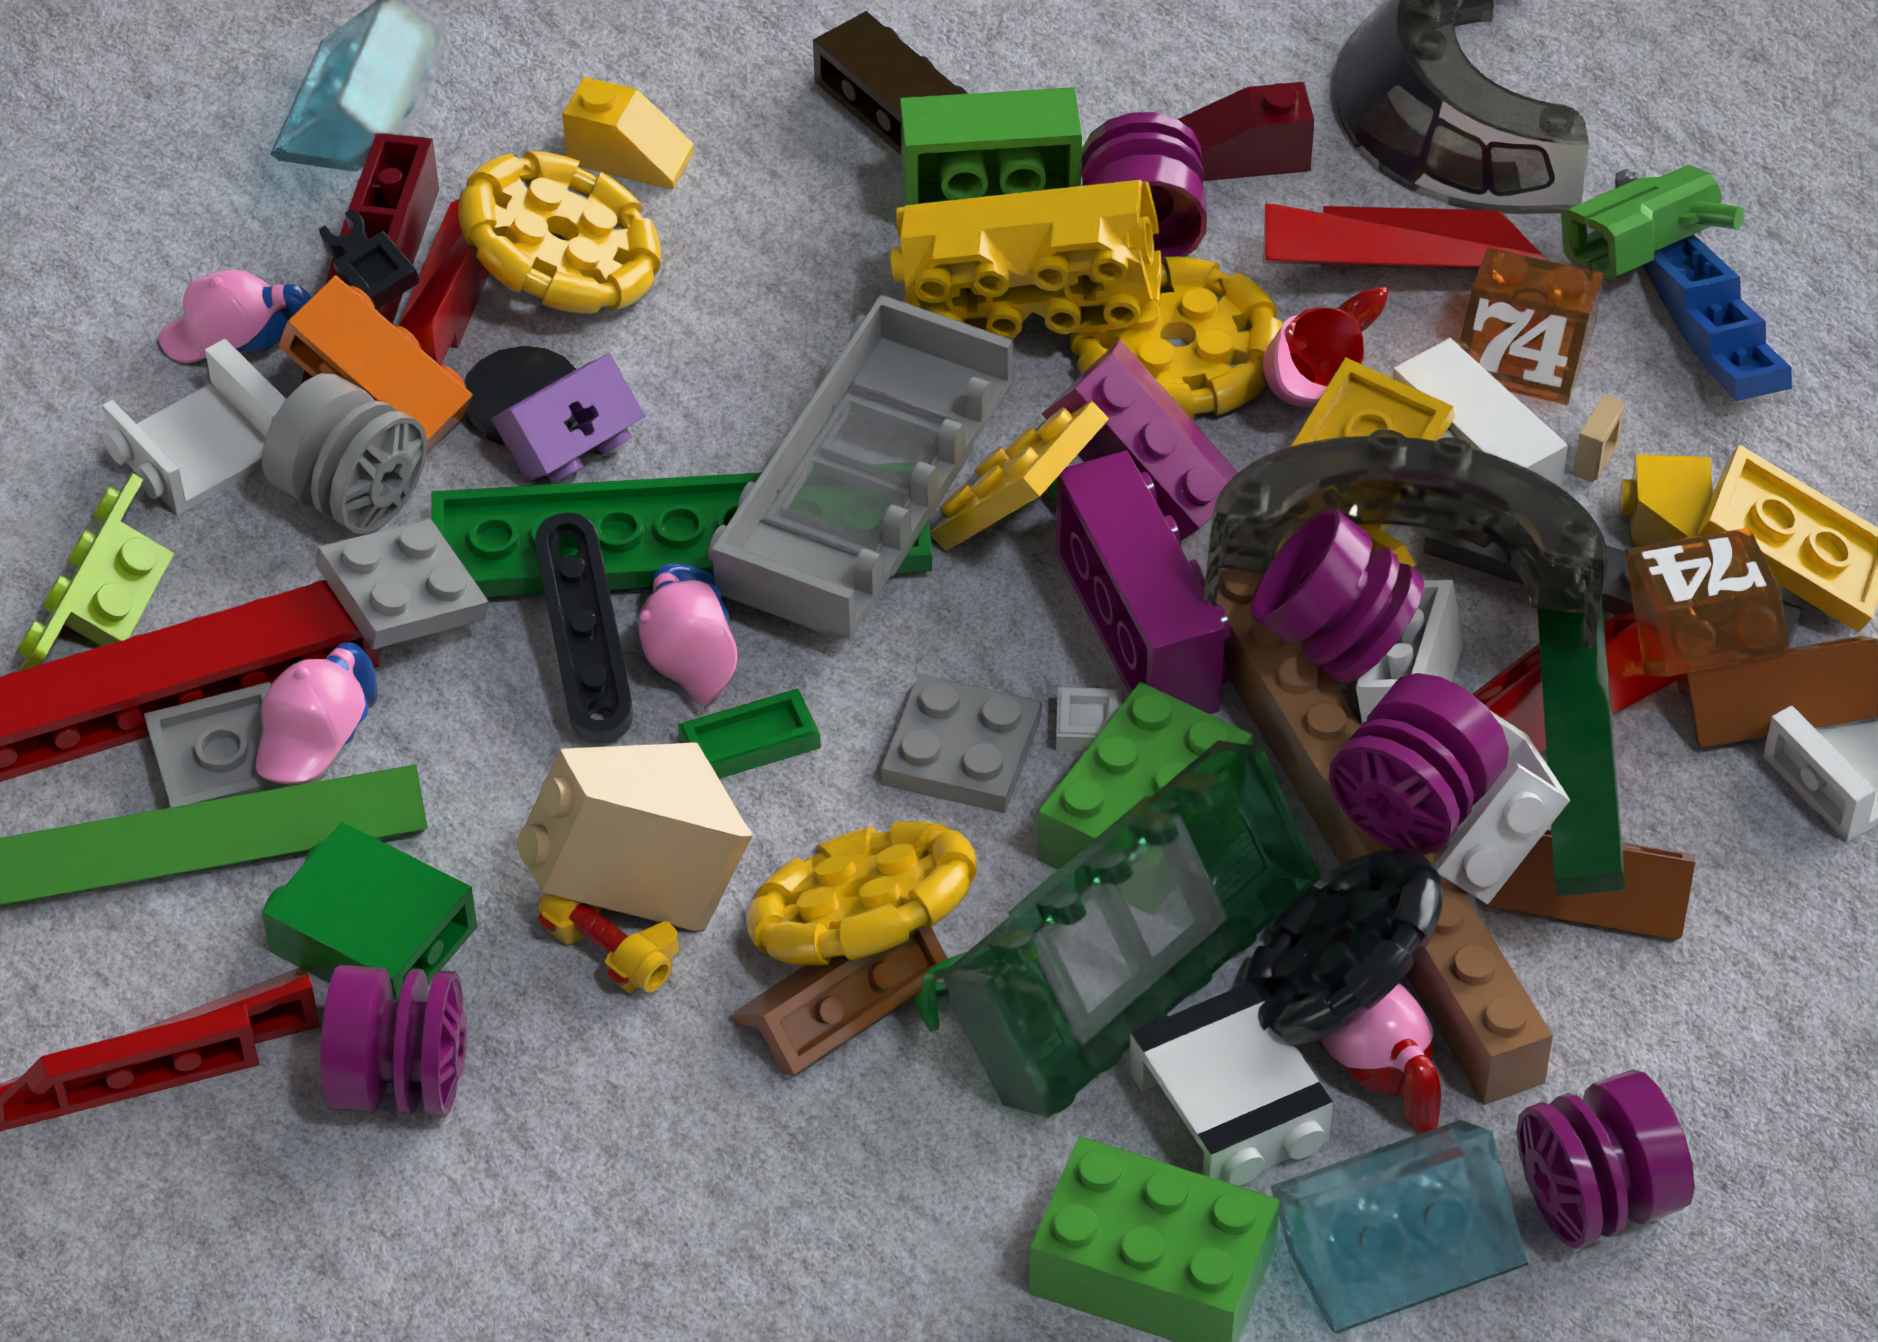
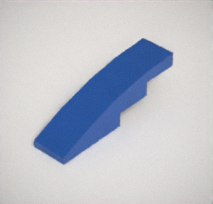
[1643,234,1792,401]

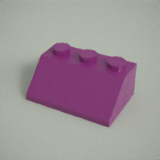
[1041,339,1240,541]

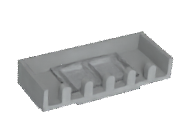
[708,295,1013,639]

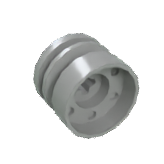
[262,373,428,534]

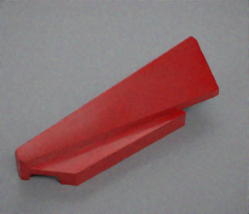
[399,199,489,366]
[1263,204,1551,271]
[1472,612,1683,753]
[0,968,320,1132]

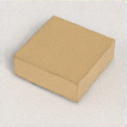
[1573,394,1625,482]

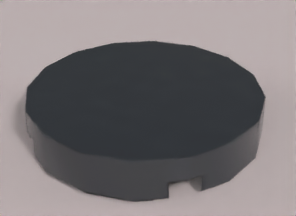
[464,346,576,445]

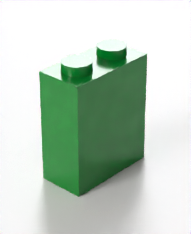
[262,822,477,999]

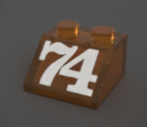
[1459,247,1604,405]
[1624,527,1791,677]

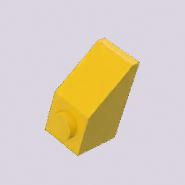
[562,77,694,189]
[1619,454,1713,578]

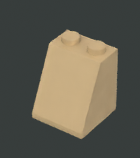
[516,743,752,931]

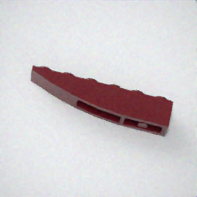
[301,132,439,384]

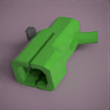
[1561,165,1744,280]

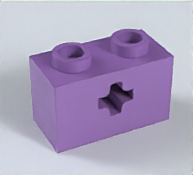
[491,353,646,483]

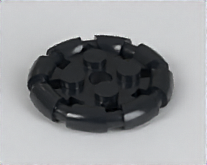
[1241,848,1443,1045]

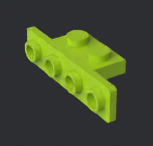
[15,473,175,671]

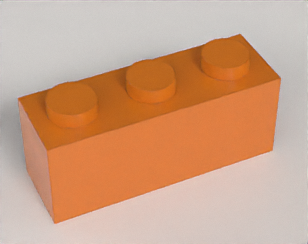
[278,275,473,454]

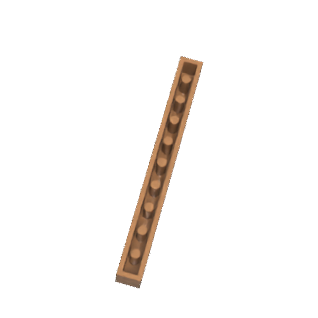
[1204,559,1553,1105]

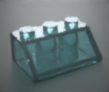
[270,0,439,172]
[1270,1120,1528,1334]

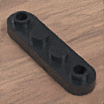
[535,513,633,744]

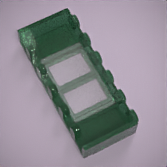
[941,740,1321,1118]

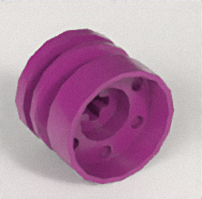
[1081,112,1207,262]
[1250,508,1425,684]
[1329,673,1509,855]
[320,965,467,1117]
[1516,1069,1695,1249]

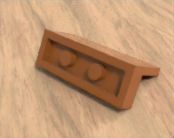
[1675,636,1878,747]
[1484,829,1695,940]
[732,926,948,1075]

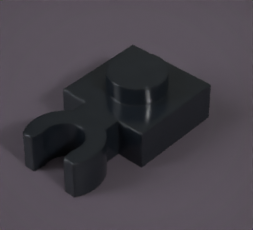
[319,209,420,310]

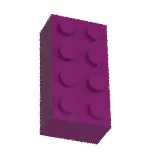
[1056,450,1231,714]

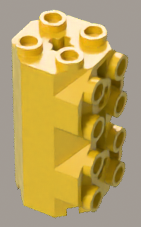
[891,180,1162,339]

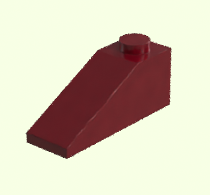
[1178,82,1315,181]

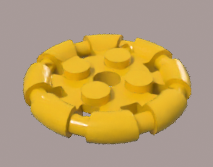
[458,151,662,314]
[1070,256,1284,420]
[746,821,978,966]

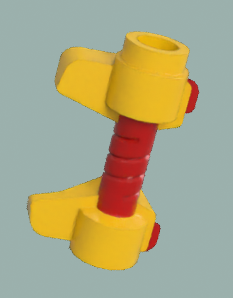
[538,893,680,994]

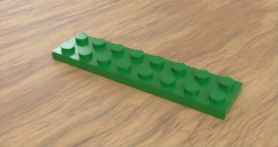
[431,464,932,597]

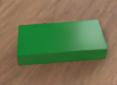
[677,688,821,779]

